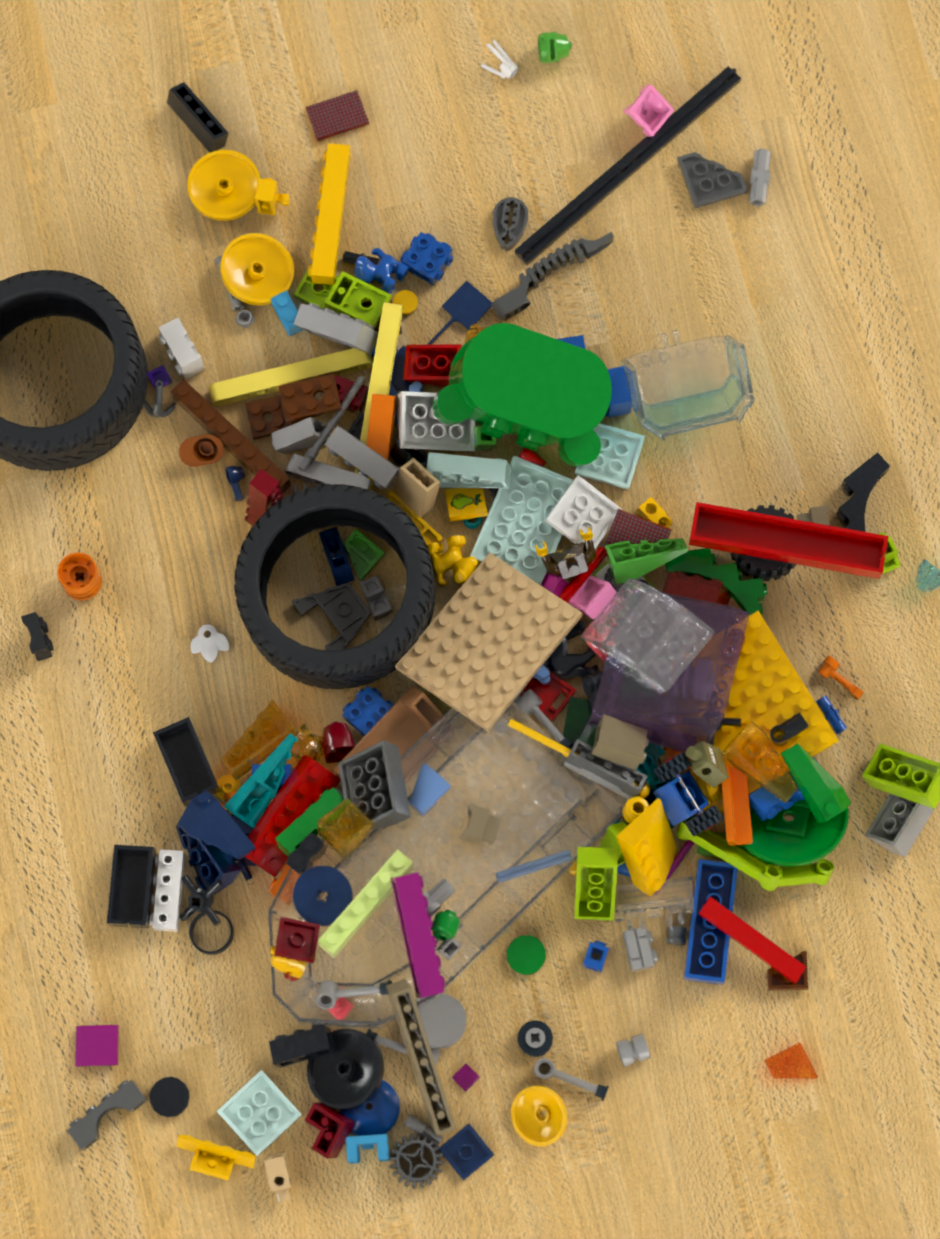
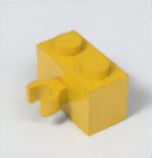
[255,178,290,216]

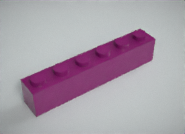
[391,872,445,998]

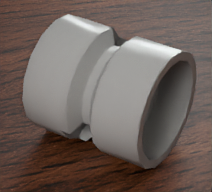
[616,1033,651,1067]

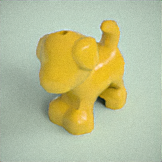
[427,535,478,586]

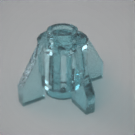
[915,559,940,593]

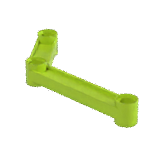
[676,815,834,891]

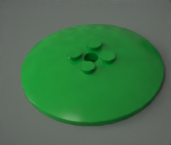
[742,773,849,866]

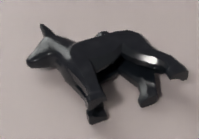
[544,620,600,679]

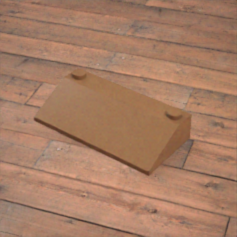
[333,686,456,783]

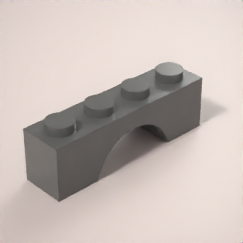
[67,1080,148,1151]

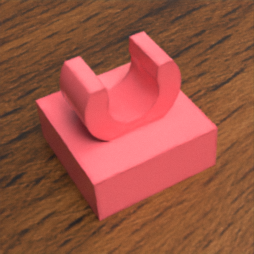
[327,997,354,1021]

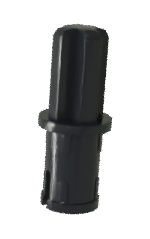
[343,251,380,265]

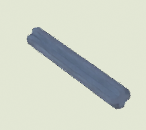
[495,850,572,883]

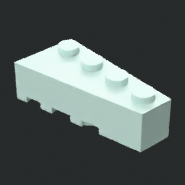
[427,452,511,489]

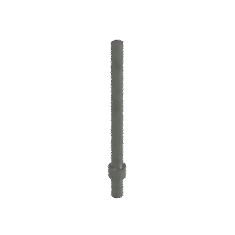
[298,376,366,472]

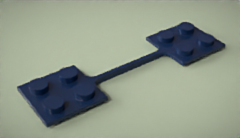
[391,281,492,392]

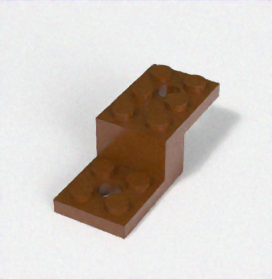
[246,373,342,440]

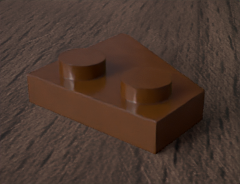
[767,951,808,991]

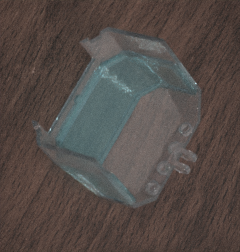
[620,330,755,441]

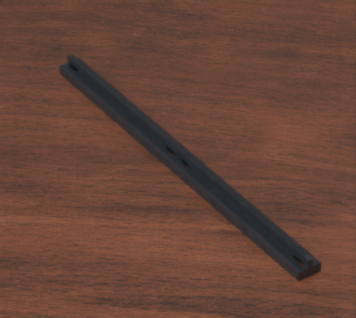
[514,66,741,265]

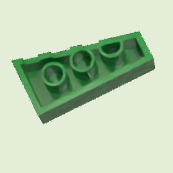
[275,788,346,857]

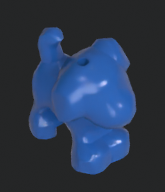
[353,248,410,294]

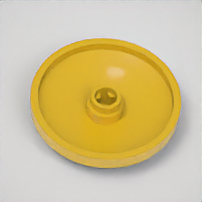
[187,150,260,221]
[220,233,294,305]

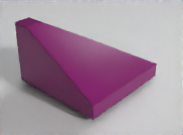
[452,1064,480,1092]

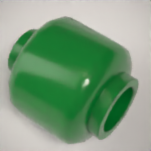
[431,909,460,941]

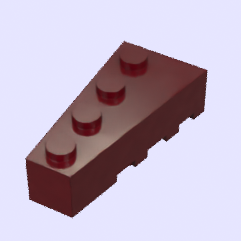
[245,469,284,527]

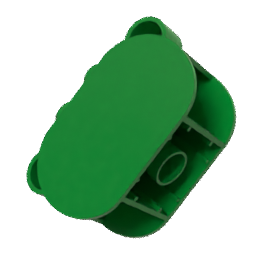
[433,323,612,467]

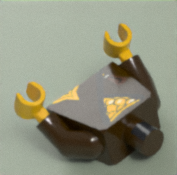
[535,526,596,579]

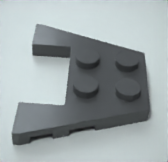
[291,582,371,650]

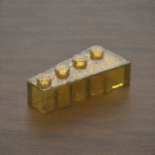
[221,699,298,781]

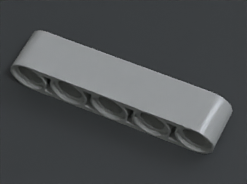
[285,454,371,490]

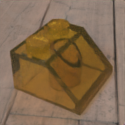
[317,798,374,859]

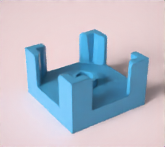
[346,1134,390,1164]

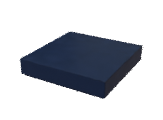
[439,1123,494,1181]

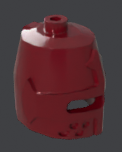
[322,721,354,764]

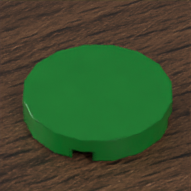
[507,935,546,975]

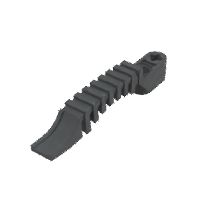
[491,232,614,321]

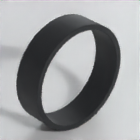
[189,910,234,955]

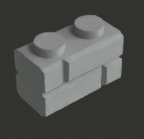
[622,927,658,972]

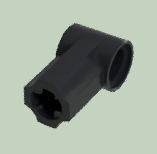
[770,712,809,746]

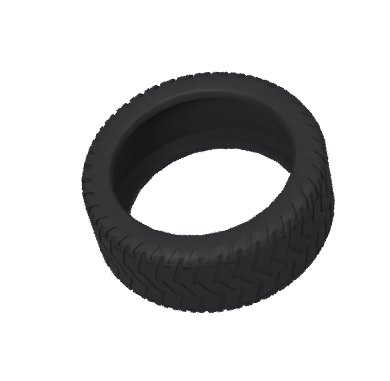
[0,270,148,471]
[234,484,435,689]

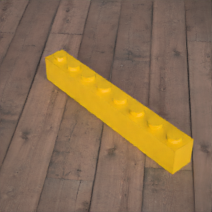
[308,143,351,285]

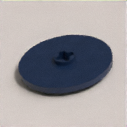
[293,865,353,926]

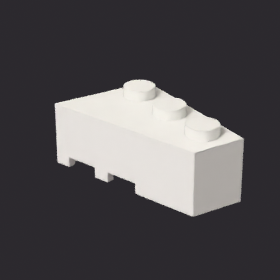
[158,318,205,380]

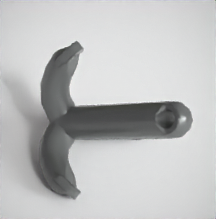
[143,380,176,418]

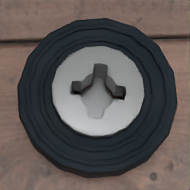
[517,1020,553,1057]

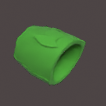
[538,32,572,63]

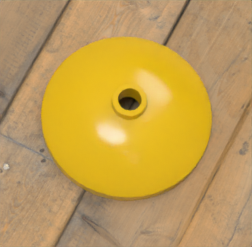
[511,1085,568,1146]

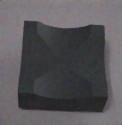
[21,612,54,661]

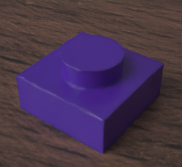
[147,365,173,388]

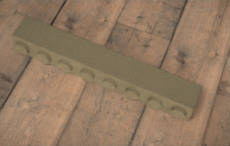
[386,979,456,1136]

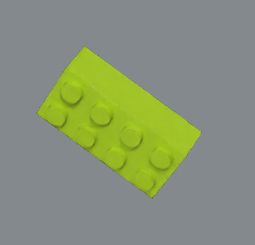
[862,743,940,809]
[574,847,618,920]

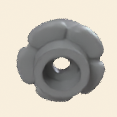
[236,310,254,328]

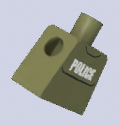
[686,741,729,788]

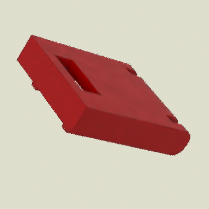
[518,670,576,722]

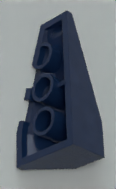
[178,790,256,860]
[176,824,241,896]

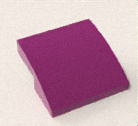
[75,1025,119,1067]

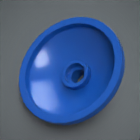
[340,1080,400,1136]

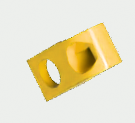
[636,497,673,528]

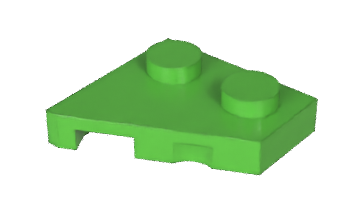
[344,529,385,581]

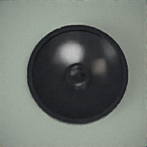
[307,1028,384,1110]

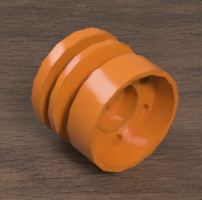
[57,552,103,601]

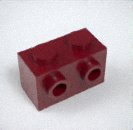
[334,375,369,413]

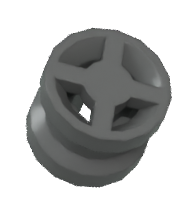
[666,926,687,945]

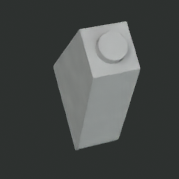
[271,417,330,454]

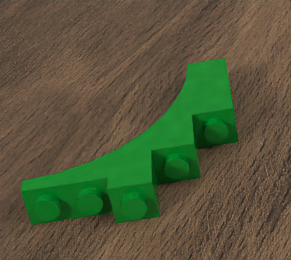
[665,548,768,617]

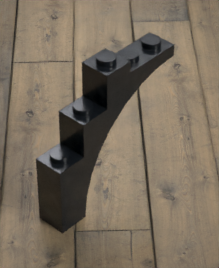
[837,452,890,579]

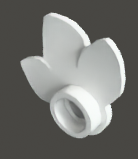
[190,624,229,663]

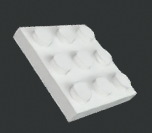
[544,475,623,548]

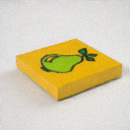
[445,488,488,522]

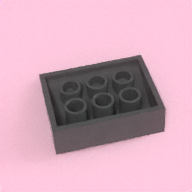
[338,740,411,835]

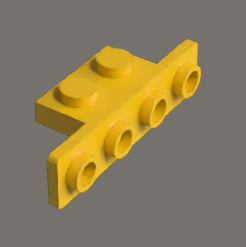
[177,1134,256,1181]

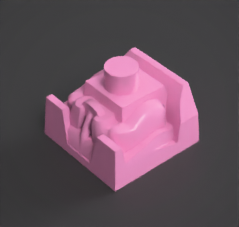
[623,84,674,137]
[568,575,618,621]

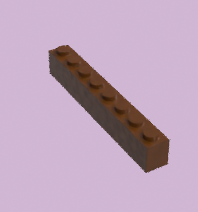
[170,379,291,493]

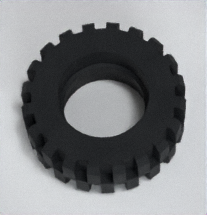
[730,505,797,581]

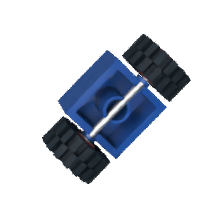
[653,752,724,836]

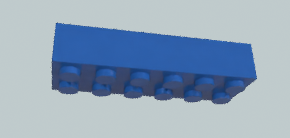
[683,859,738,985]

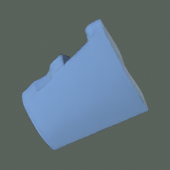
[409,763,451,817]

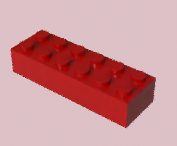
[245,755,341,877]

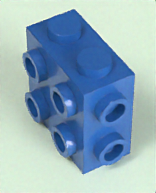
[401,232,454,286]
[342,686,394,736]

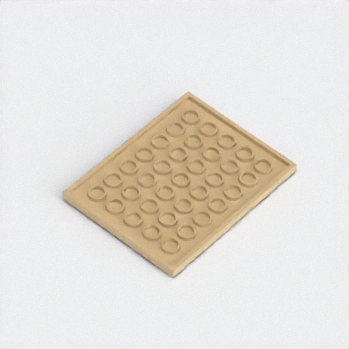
[395,553,582,731]

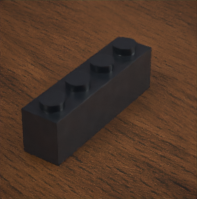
[167,82,228,153]

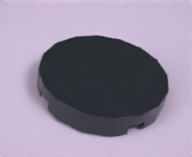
[149,1077,190,1117]

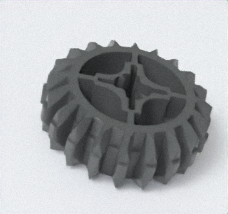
[389,1133,444,1189]

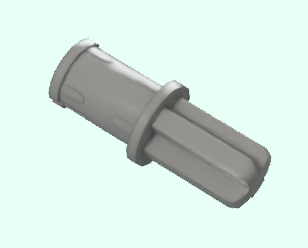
[404,1114,443,1146]

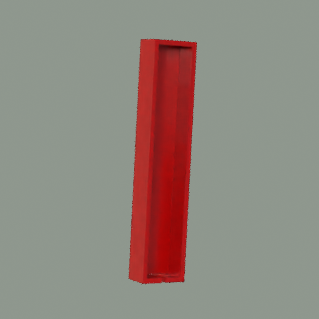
[689,502,889,579]

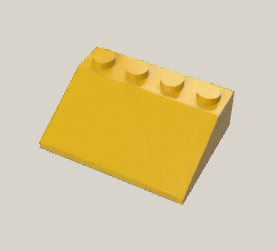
[616,798,677,897]

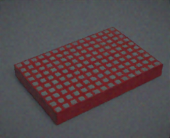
[306,90,369,141]
[605,509,672,545]

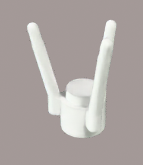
[481,40,519,80]

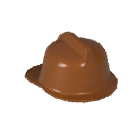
[179,434,224,467]

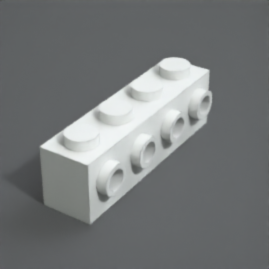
[150,850,185,932]

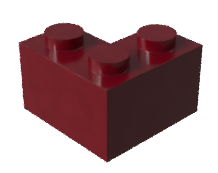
[304,1102,355,1159]

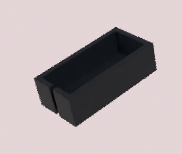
[153,717,221,807]
[107,845,156,928]

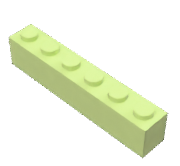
[318,849,413,958]

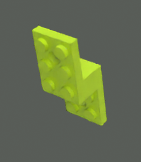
[293,264,392,329]

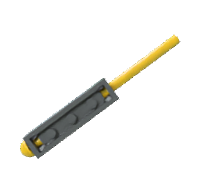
[508,719,650,799]

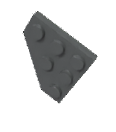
[677,152,747,209]

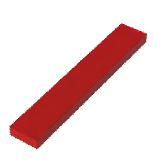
[698,897,806,984]

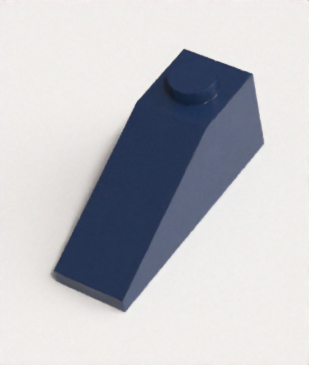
[319,527,354,586]

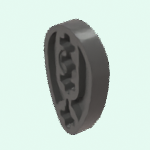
[493,197,528,250]

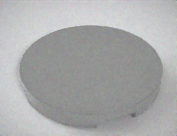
[416,993,466,1049]

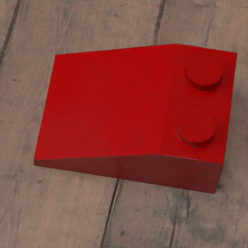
[403,344,462,388]

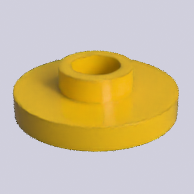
[393,290,418,315]
[216,775,241,801]

